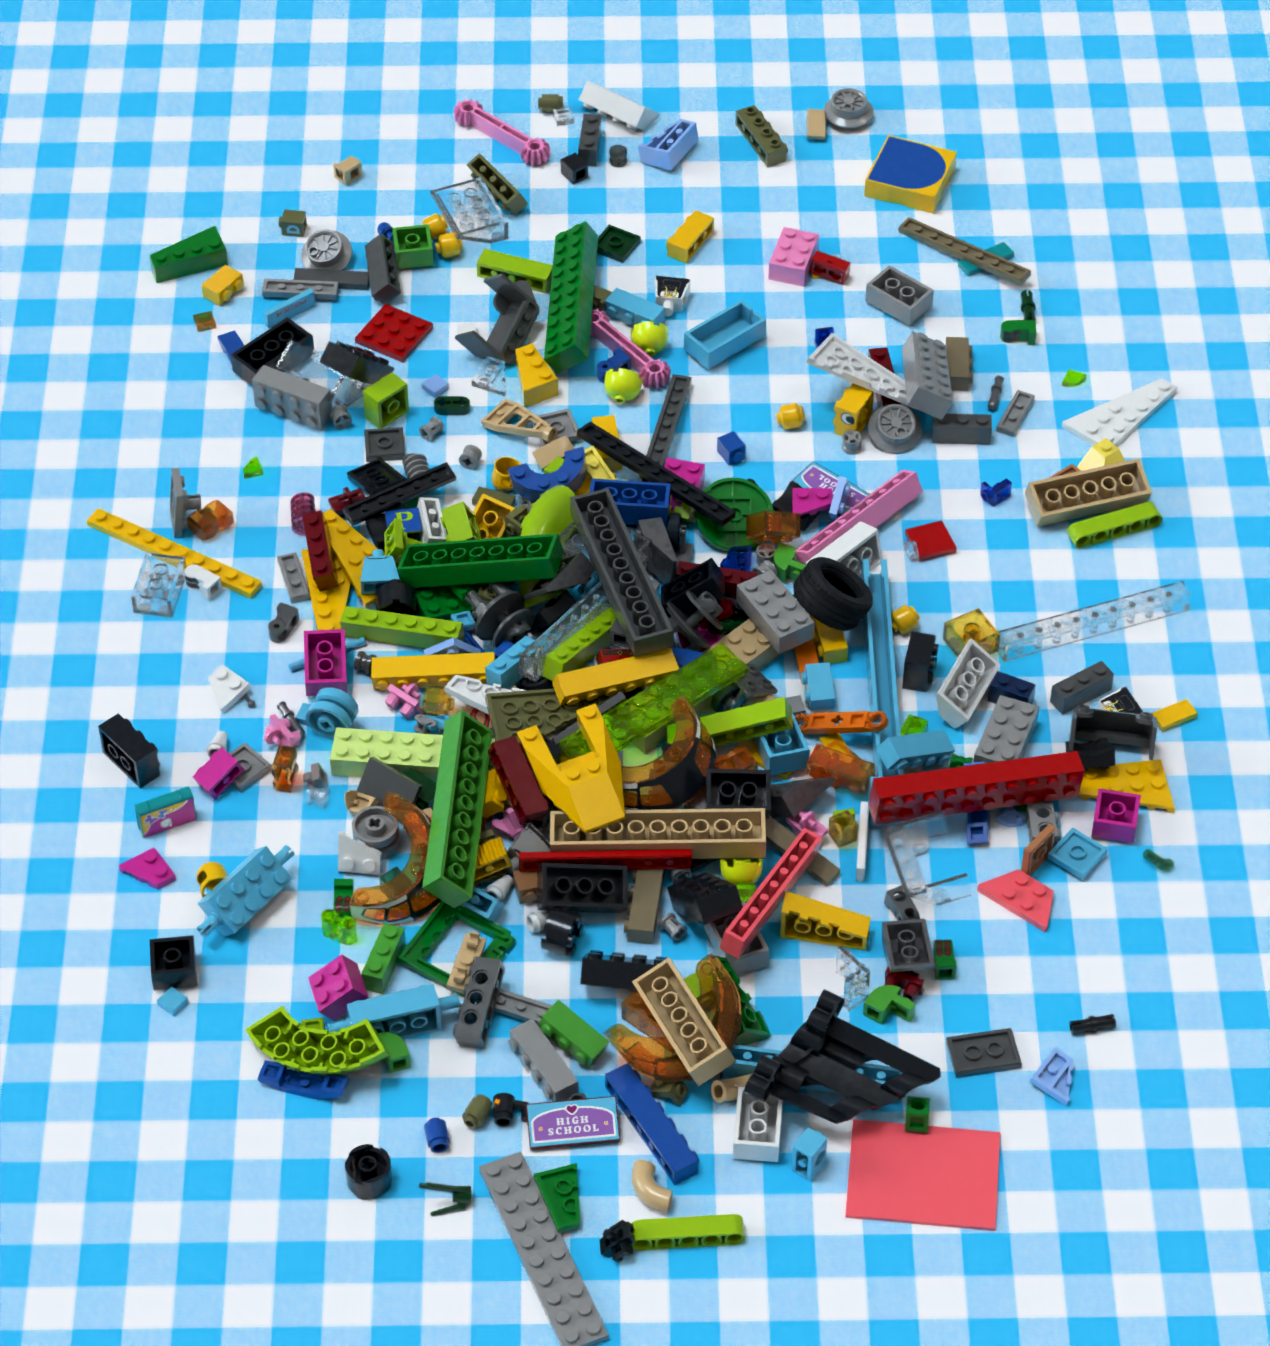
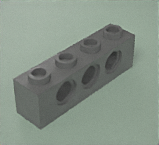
[453,956,505,1049]

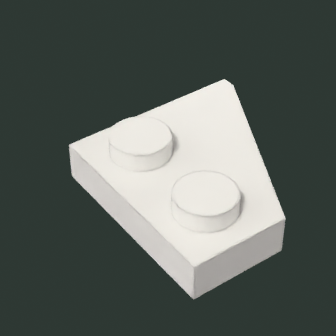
[208,664,251,714]
[338,831,382,875]

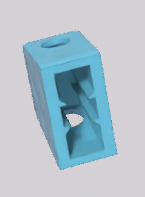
[361,549,399,595]

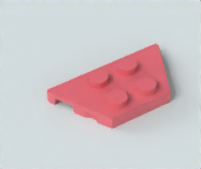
[977,869,1054,933]

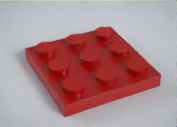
[355,304,433,363]

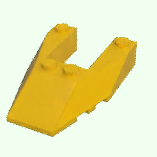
[517,703,625,834]

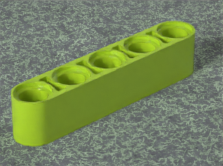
[1067,502,1163,548]
[631,1214,745,1251]

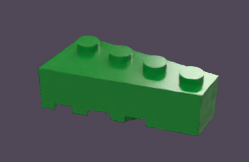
[149,225,228,283]

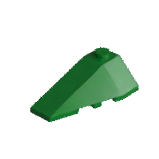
[710,956,771,1046]

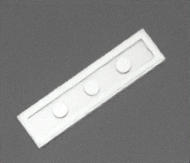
[856,801,869,882]

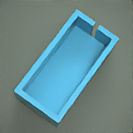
[684,300,766,370]

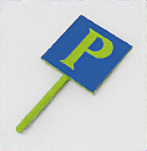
[385,508,422,548]

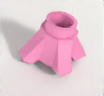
[491,807,527,840]

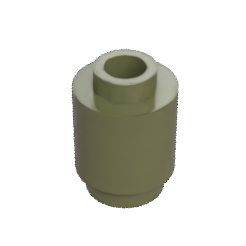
[538,94,563,112]
[462,1094,492,1129]

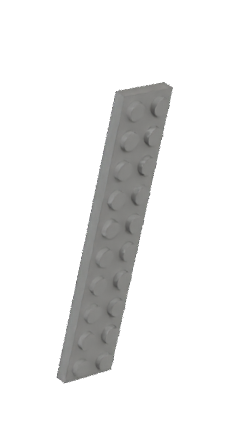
[479,1151,609,1346]

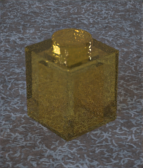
[422,686,455,716]
[828,810,858,848]

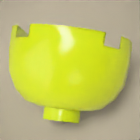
[630,321,668,356]
[604,368,643,403]
[720,858,763,890]

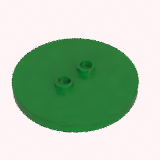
[695,478,774,553]

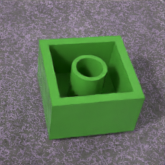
[392,224,434,269]

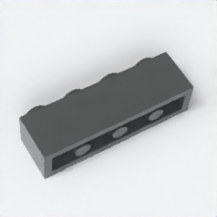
[365,233,401,305]

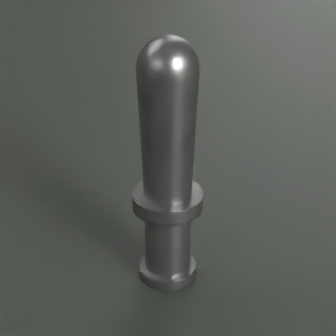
[988,375,1004,410]
[277,701,305,738]

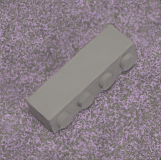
[508,1018,579,1102]

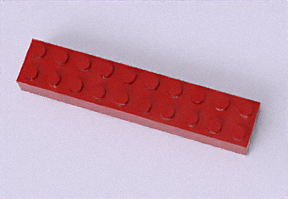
[868,751,1085,825]

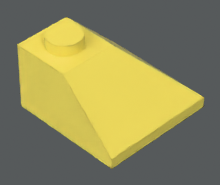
[1077,438,1125,471]

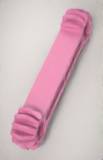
[454,99,550,166]
[590,308,671,389]

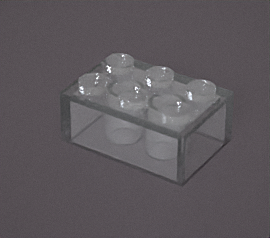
[131,553,186,618]

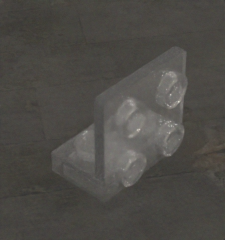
[836,945,870,1011]

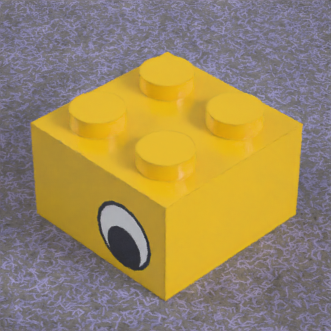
[833,383,874,437]

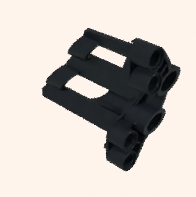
[744,989,941,1124]

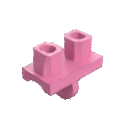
[385,683,424,719]
[264,714,301,754]
[786,809,828,837]

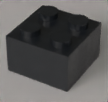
[902,631,939,692]
[149,935,198,990]

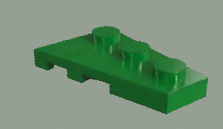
[534,1163,580,1233]

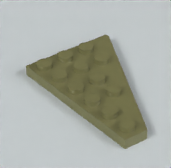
[485,689,612,741]

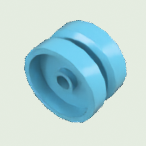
[306,687,359,740]

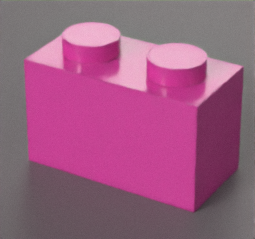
[192,747,244,800]

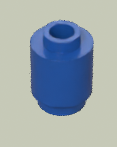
[424,1117,450,1153]

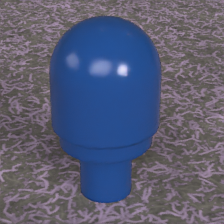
[377,222,393,242]

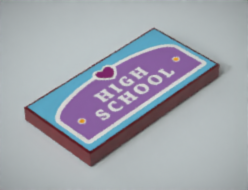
[789,461,870,516]
[526,1096,620,1150]

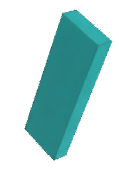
[958,242,1014,277]

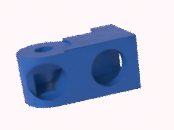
[597,348,631,383]

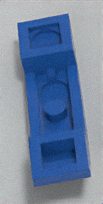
[963,761,990,845]
[257,1060,350,1099]

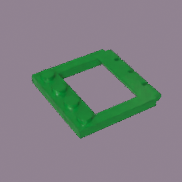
[398,901,516,997]

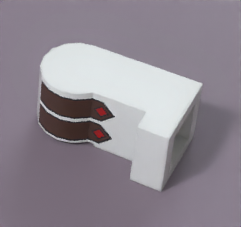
[184,565,222,601]

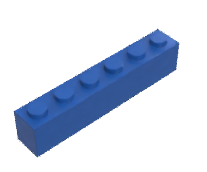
[605,1063,700,1185]

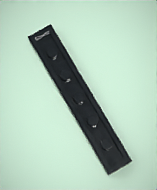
[343,462,456,526]

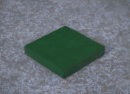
[597,224,641,263]

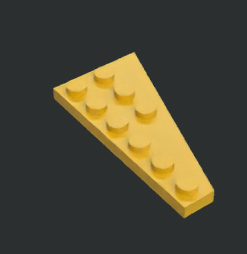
[323,509,401,609]
[301,549,352,630]
[1078,759,1175,813]

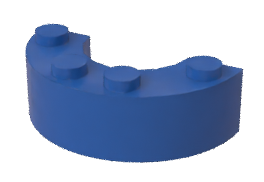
[507,447,587,502]

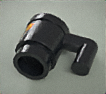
[493,1093,529,1127]

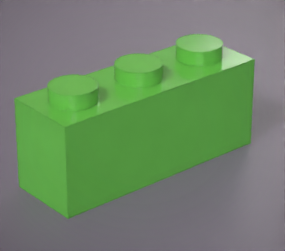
[361,923,406,994]
[538,999,609,1069]

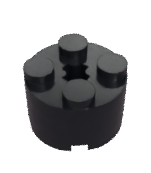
[375,579,417,616]
[541,907,584,956]
[345,1144,392,1200]

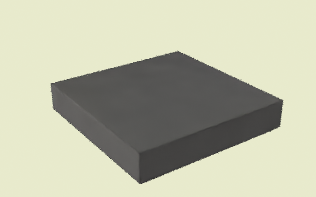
[364,427,405,462]

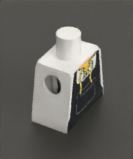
[655,276,691,316]
[1098,686,1143,714]

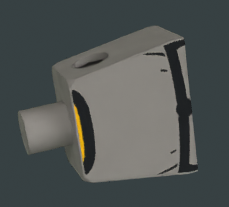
[506,822,550,874]

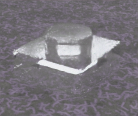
[553,107,574,126]

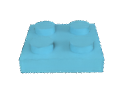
[1047,827,1108,880]

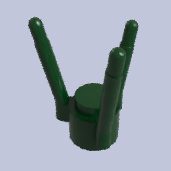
[419,1182,471,1216]

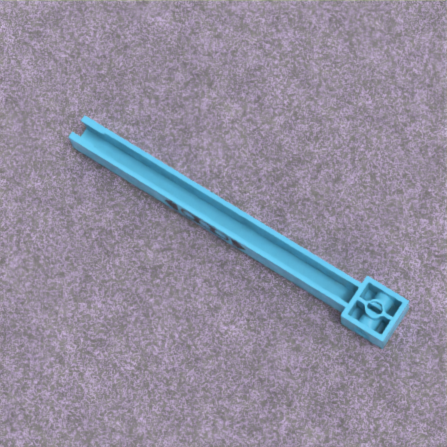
[860,559,913,827]

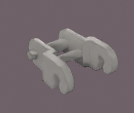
[414,714,436,734]

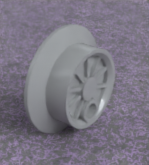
[824,88,874,128]
[301,229,352,270]
[868,404,922,454]

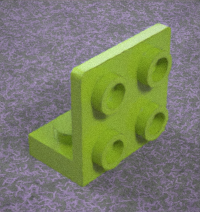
[384,518,422,566]

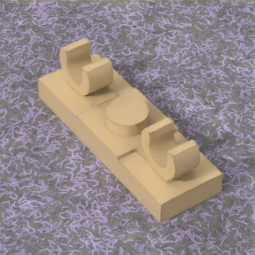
[446,931,487,994]

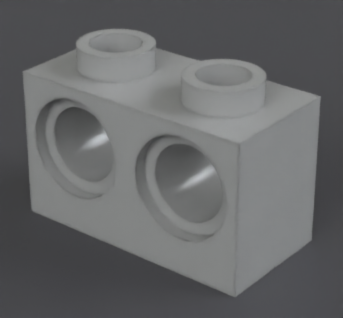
[1026,803,1061,847]

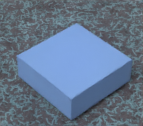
[422,374,449,397]

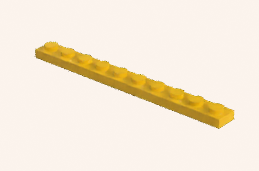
[87,508,262,599]

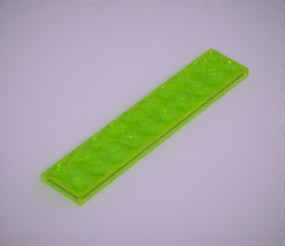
[559,643,749,759]

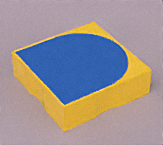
[864,135,957,214]

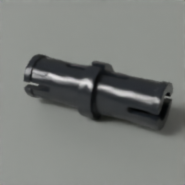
[1069,1013,1116,1035]

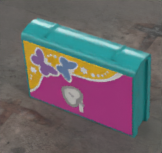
[134,786,197,838]

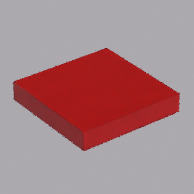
[905,520,957,562]

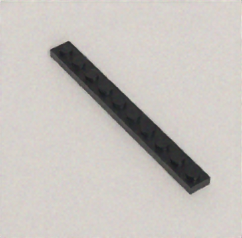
[577,421,736,526]

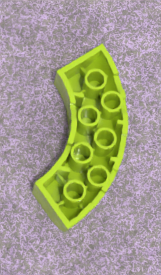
[518,485,575,608]
[245,1005,389,1075]

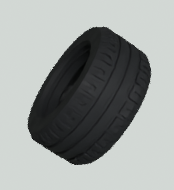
[793,557,873,631]

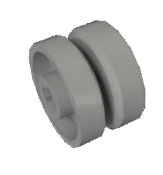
[352,806,400,860]

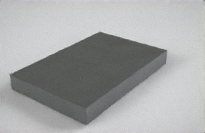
[357,757,423,824]
[946,1028,1022,1078]

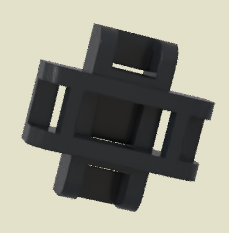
[599,1220,635,1263]

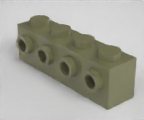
[735,105,788,167]
[467,153,528,216]

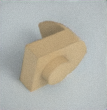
[344,790,379,815]

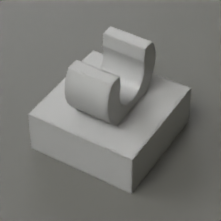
[303,762,328,793]

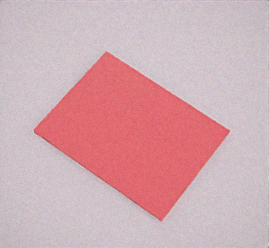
[845,1119,1000,1231]

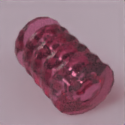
[290,492,316,536]

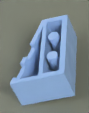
[638,119,699,170]

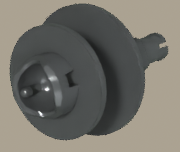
[465,582,534,648]
[666,590,723,652]

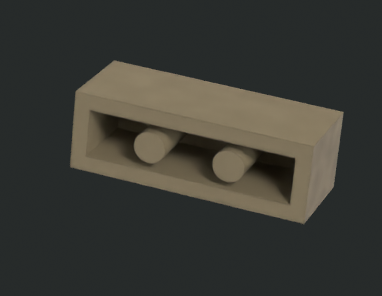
[945,337,973,391]

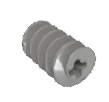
[402,453,430,479]

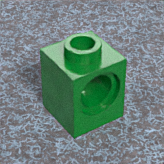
[905,1096,930,1133]

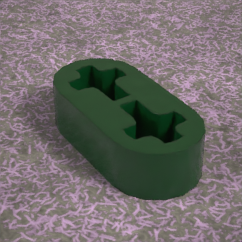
[434,396,470,415]

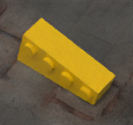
[780,891,871,951]

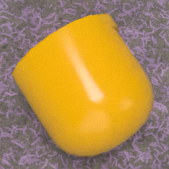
[491,457,521,492]
[196,861,228,898]

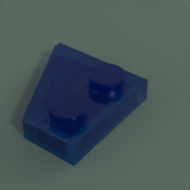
[720,545,753,572]

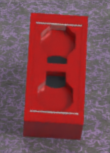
[809,251,851,285]

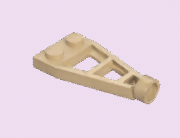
[481,399,558,442]

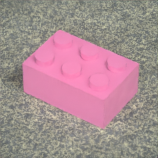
[768,227,819,287]

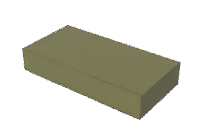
[472,486,516,507]

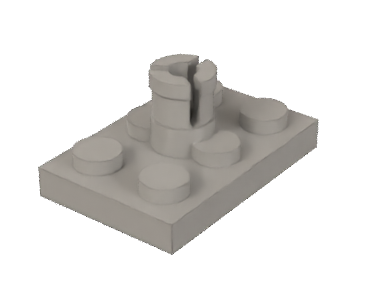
[169,468,201,538]

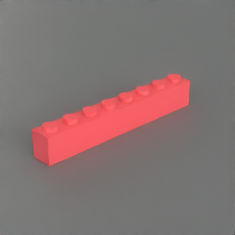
[719,828,823,959]

